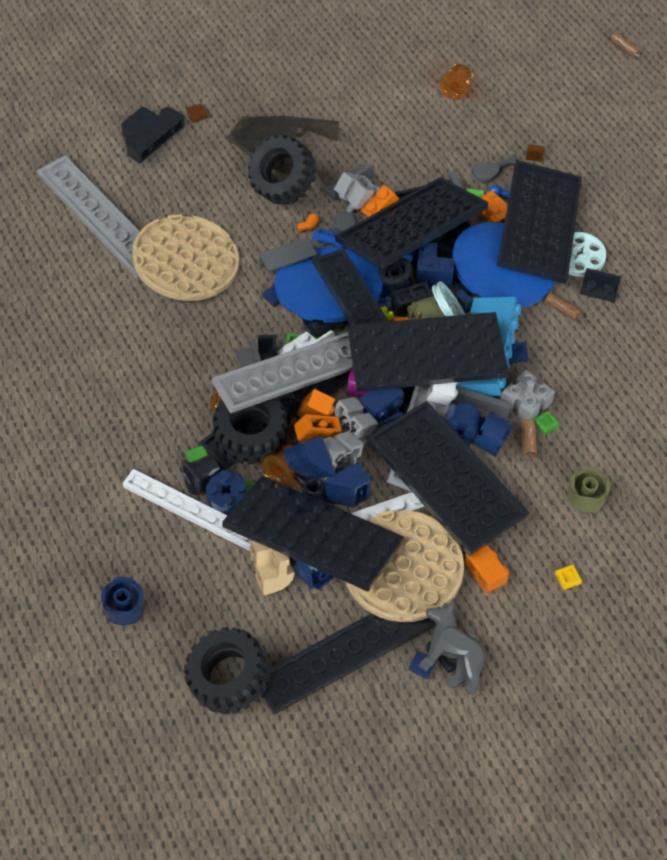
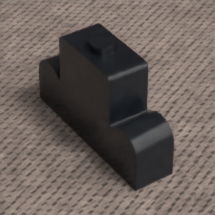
[121,107,185,164]

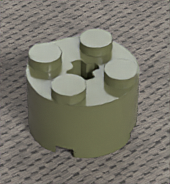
[407,296,445,319]
[567,467,610,513]

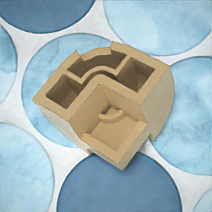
[250,540,295,595]

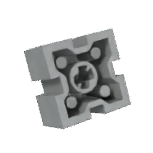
[334,172,380,213]
[500,370,555,422]
[333,397,378,447]
[320,431,364,483]

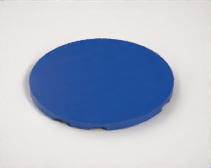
[452,222,555,307]
[274,247,383,323]

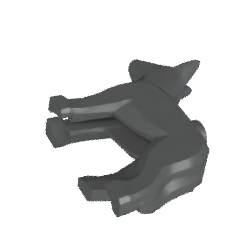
[418,598,485,696]

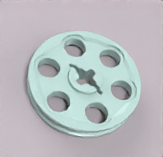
[569,232,606,277]
[432,281,466,316]

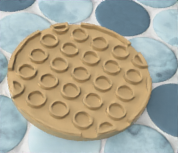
[132,214,239,301]
[345,510,464,622]

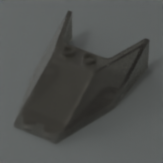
[227,116,339,176]

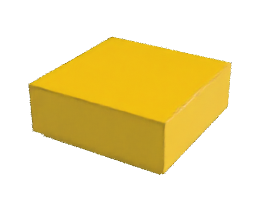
[554,565,582,590]

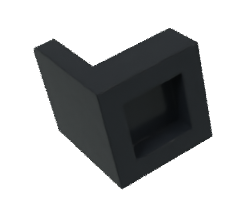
[258,335,277,361]

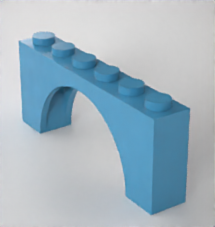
[456,297,521,396]

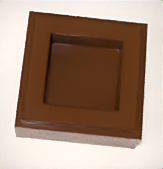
[186,104,208,123]
[526,144,545,162]

